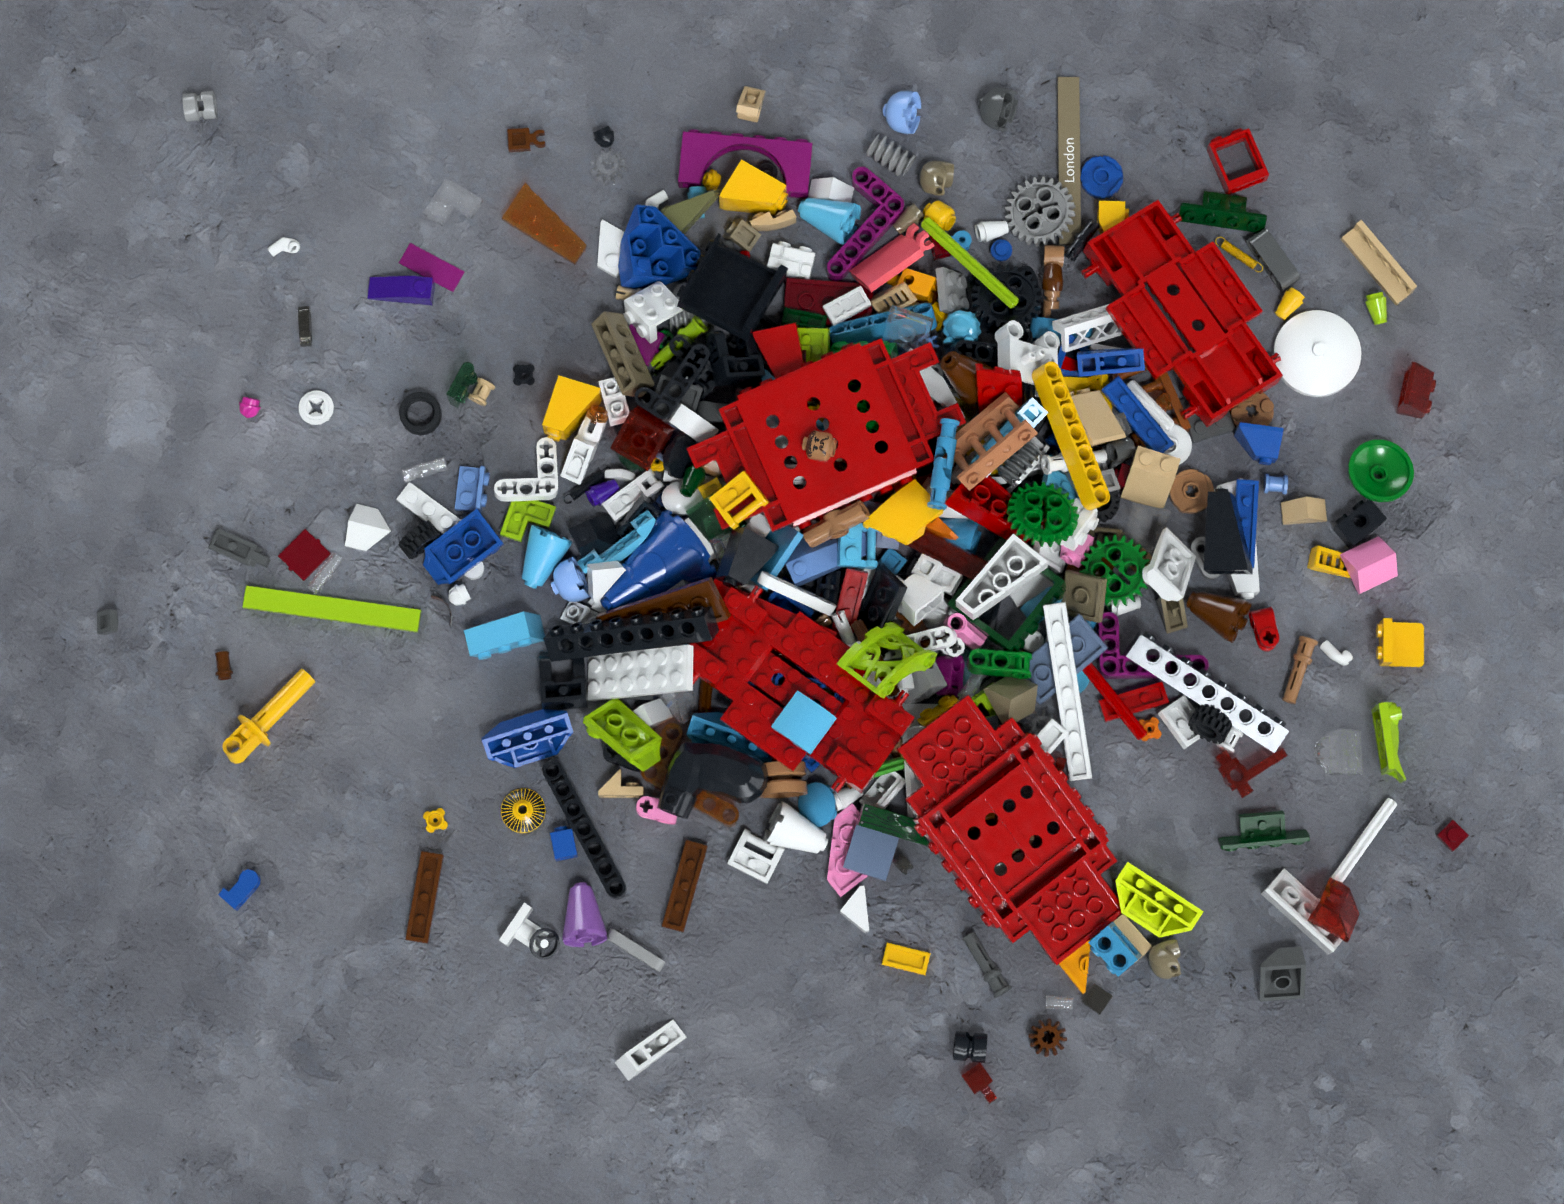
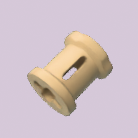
[468,378,495,406]

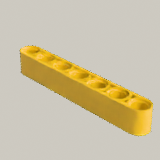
[1032,361,1110,511]

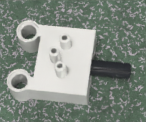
[995,320,1060,405]

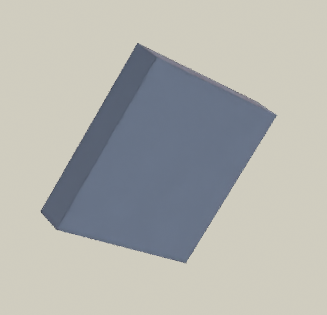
[843,825,899,881]

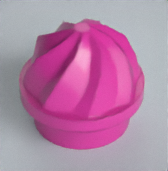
[239,397,261,418]

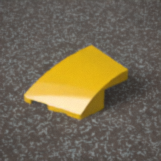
[863,479,944,545]

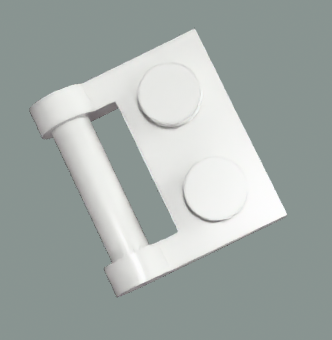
[727,828,785,884]

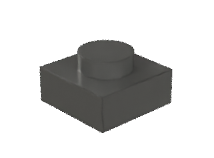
[97,609,119,635]

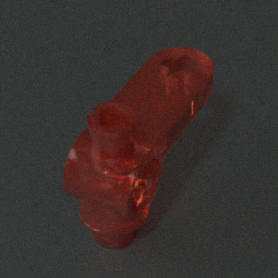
[1215,748,1288,798]

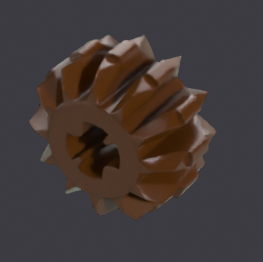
[1028,1018,1067,1057]

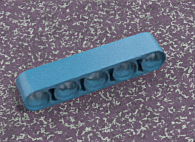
[830,303,937,345]

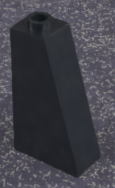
[1204,488,1253,574]

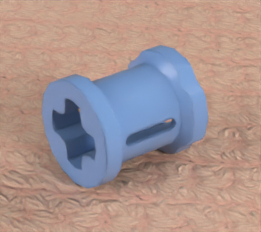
[1263,474,1288,495]

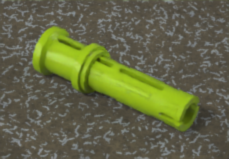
[650,316,708,370]

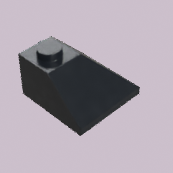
[569,514,621,558]

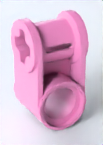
[636,796,677,825]

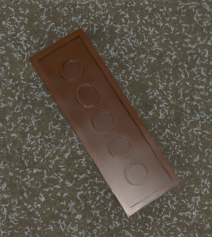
[596,577,731,636]

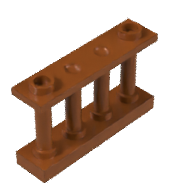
[1108,366,1191,448]

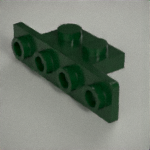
[1178,191,1267,233]
[1218,810,1310,851]

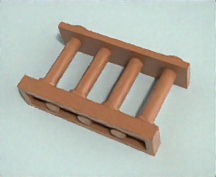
[943,392,1038,491]

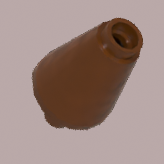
[1186,591,1251,643]

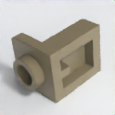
[723,219,761,252]

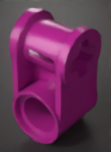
[935,655,965,698]

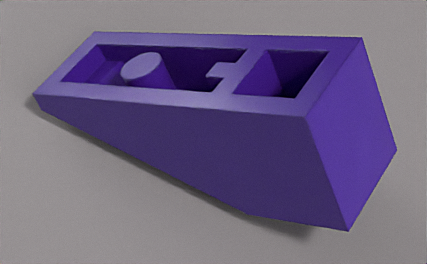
[367,276,435,306]

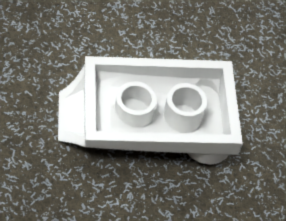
[1142,527,1196,601]

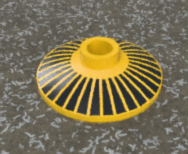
[501,789,546,833]

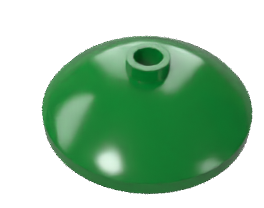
[1348,440,1414,502]

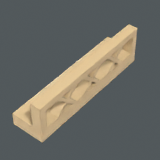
[1341,220,1417,305]

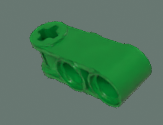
[966,649,1032,679]

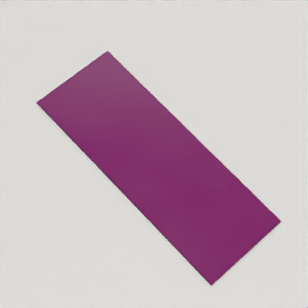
[399,243,465,292]

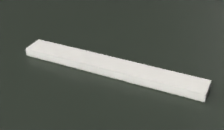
[1043,602,1092,781]

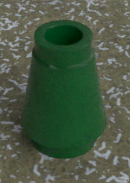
[680,464,706,497]

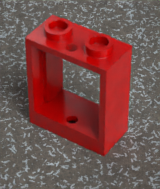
[1207,128,1269,195]

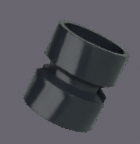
[953,1031,988,1063]

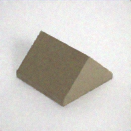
[983,677,1038,724]

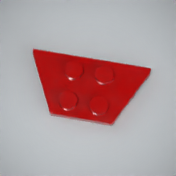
[975,363,1022,414]

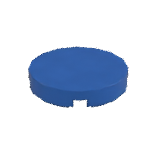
[1080,156,1123,199]

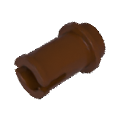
[215,651,233,680]

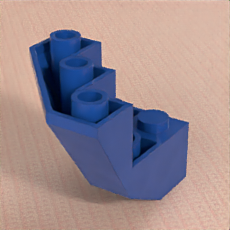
[618,205,701,288]

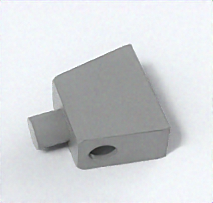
[904,662,947,704]

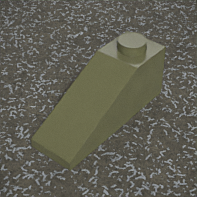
[660,190,722,235]

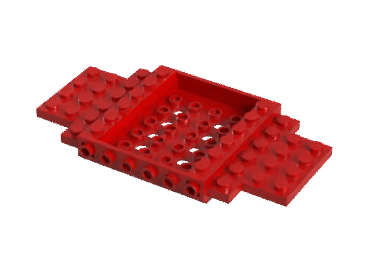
[896,695,1122,965]

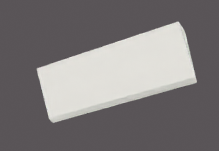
[1261,868,1351,955]

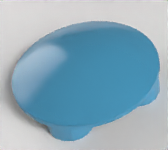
[798,782,837,827]

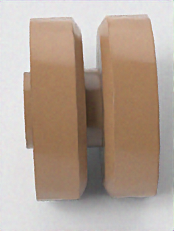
[760,761,808,799]

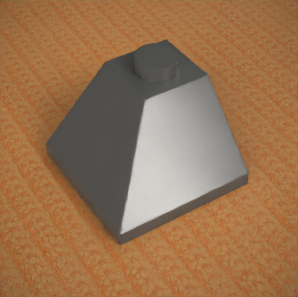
[1259,947,1306,1001]

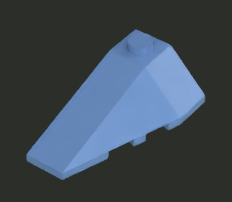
[785,532,867,587]

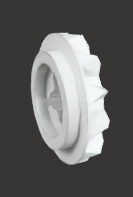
[299,390,334,425]

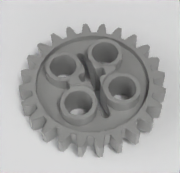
[1005,177,1076,247]

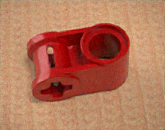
[1249,607,1279,652]

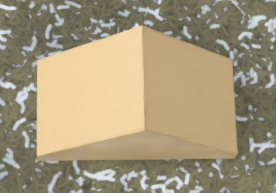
[1280,497,1327,525]

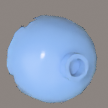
[883,90,921,134]
[551,557,590,602]

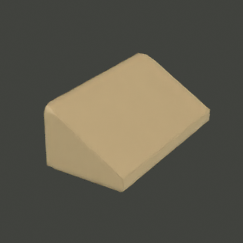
[1114,914,1152,963]

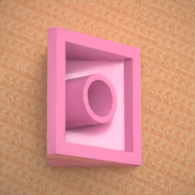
[1340,536,1398,594]

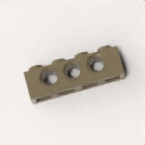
[591,311,655,397]

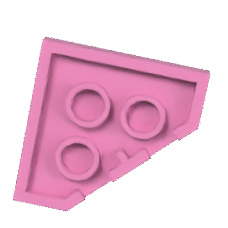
[827,803,894,898]

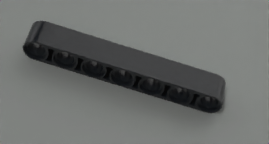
[542,760,627,900]

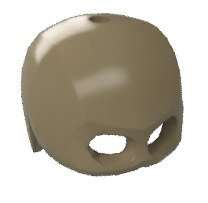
[920,161,954,196]
[1149,939,1182,979]

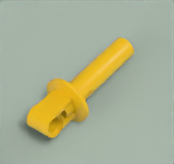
[222,669,315,764]

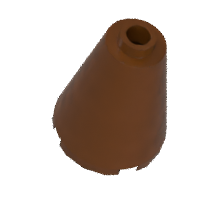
[941,351,993,405]

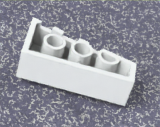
[956,534,1048,620]

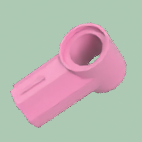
[943,613,987,651]

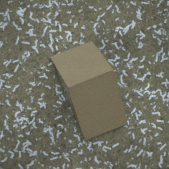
[1156,596,1188,634]

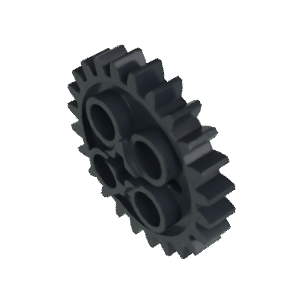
[971,265,1043,331]

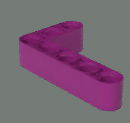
[827,167,904,282]
[1097,612,1209,679]

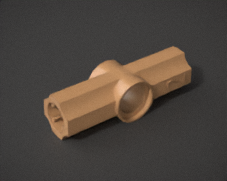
[803,501,870,548]

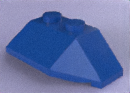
[481,709,573,768]

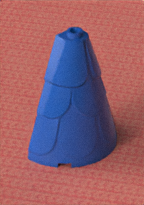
[600,510,717,611]

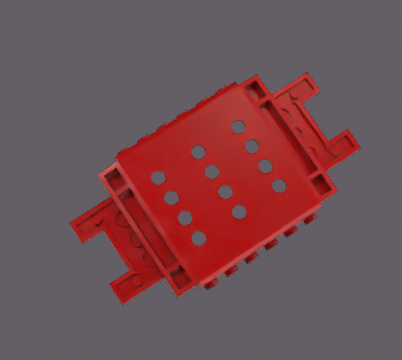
[686,338,966,532]

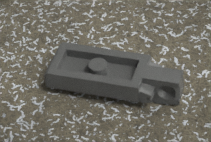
[208,528,271,568]

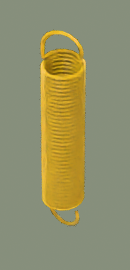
[1215,237,1263,272]

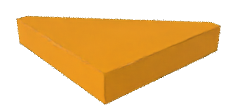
[1058,939,1091,995]

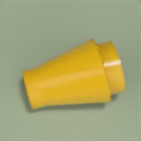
[1274,287,1305,321]

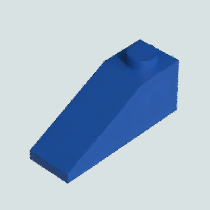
[1077,348,1145,377]

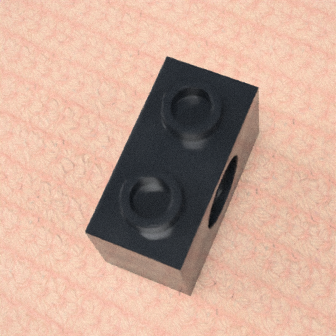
[1333,500,1387,549]

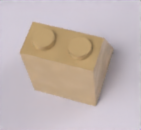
[1070,388,1126,447]
[1120,446,1181,511]

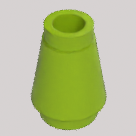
[1365,292,1387,325]

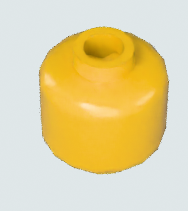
[923,200,956,231]

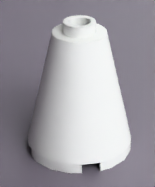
[763,802,828,854]

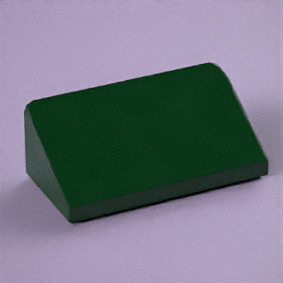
[781,307,827,328]

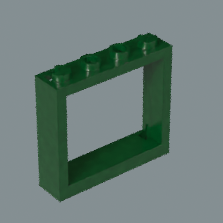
[947,537,1066,652]

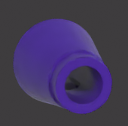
[585,479,620,507]

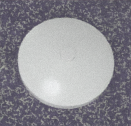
[1273,310,1361,397]

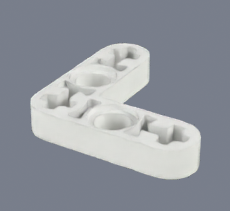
[494,437,558,502]

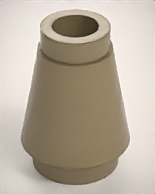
[892,204,924,235]

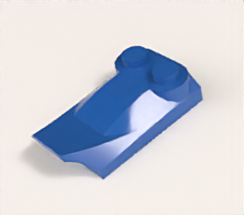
[423,509,504,585]

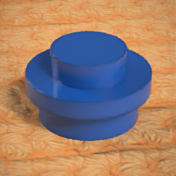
[990,239,1012,261]

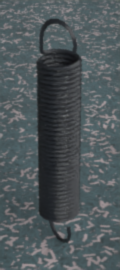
[564,467,610,504]

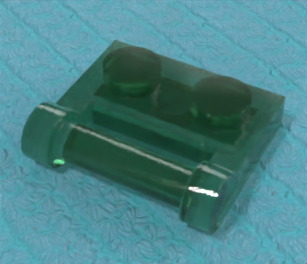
[446,362,478,408]

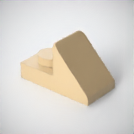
[736,86,765,122]
[598,769,644,798]

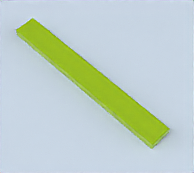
[243,586,422,633]

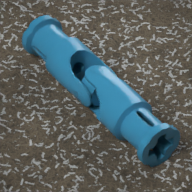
[927,418,960,510]

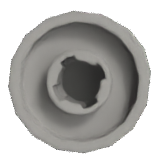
[182,90,218,122]

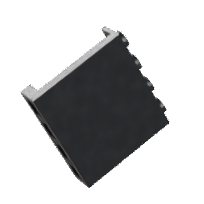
[677,233,788,342]

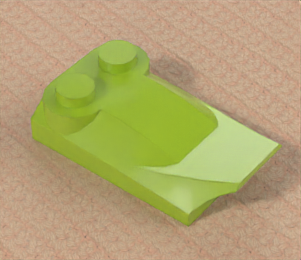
[583,699,662,772]
[1371,702,1406,783]

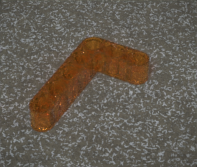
[641,723,739,827]

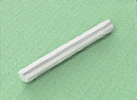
[1326,798,1397,892]

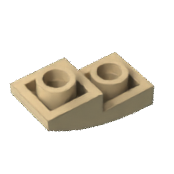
[750,209,796,231]

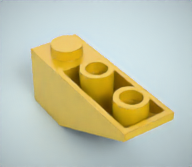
[1097,201,1129,234]

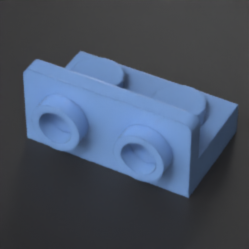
[455,466,490,513]

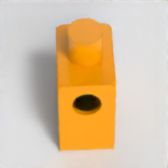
[887,268,938,305]

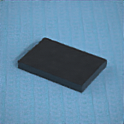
[857,564,908,631]

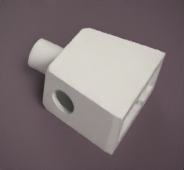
[896,574,944,626]

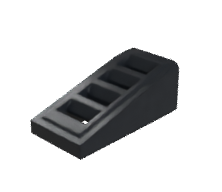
[616,494,661,537]

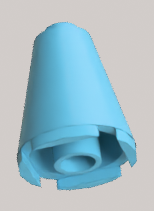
[798,197,861,245]
[522,525,572,589]

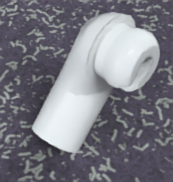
[645,190,669,209]
[1320,640,1353,666]

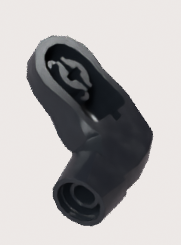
[657,742,768,819]

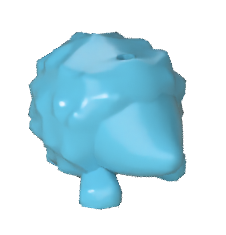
[942,310,981,344]

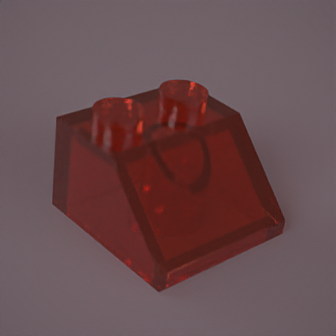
[1396,361,1436,419]
[610,406,675,471]
[1308,877,1359,942]

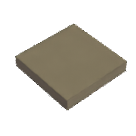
[1062,570,1107,623]

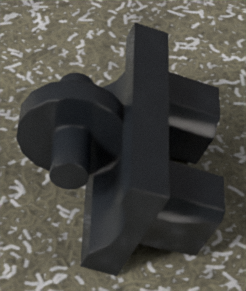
[816,571,841,611]

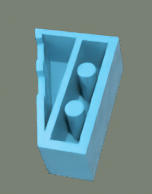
[464,611,545,660]

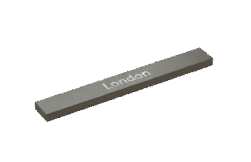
[1057,77,1081,246]

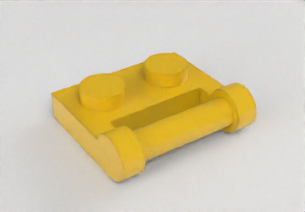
[709,471,769,530]

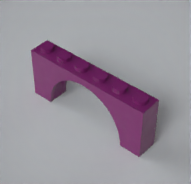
[678,129,813,199]

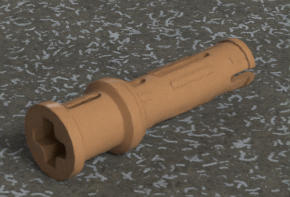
[1282,636,1318,704]

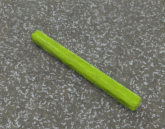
[921,217,1019,308]

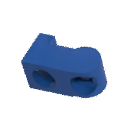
[218,869,261,911]

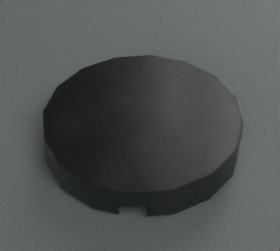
[663,434,697,479]

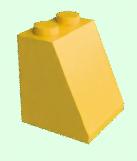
[719,159,788,216]
[542,375,602,442]

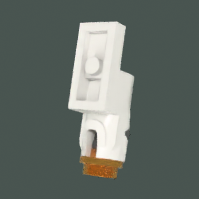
[560,405,608,485]

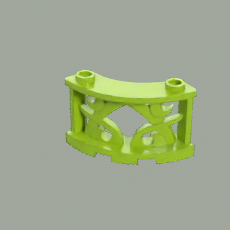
[837,622,937,698]

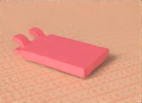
[849,223,934,293]

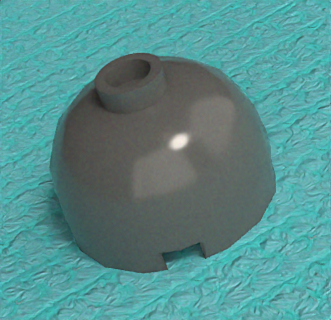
[978,87,1018,132]

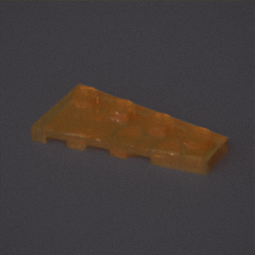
[502,183,587,265]

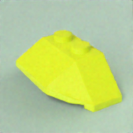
[1115,862,1204,938]

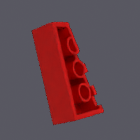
[945,476,1043,543]

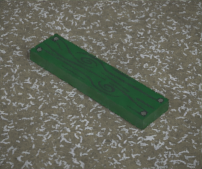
[856,803,930,846]

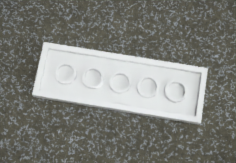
[588,645,694,701]

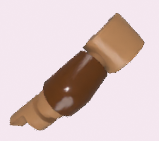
[1042,245,1064,318]

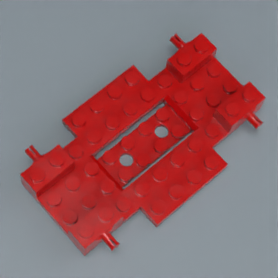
[1081,200,1283,427]
[689,585,915,793]

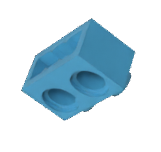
[1088,922,1143,977]

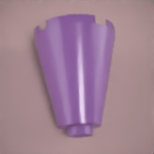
[562,882,607,947]

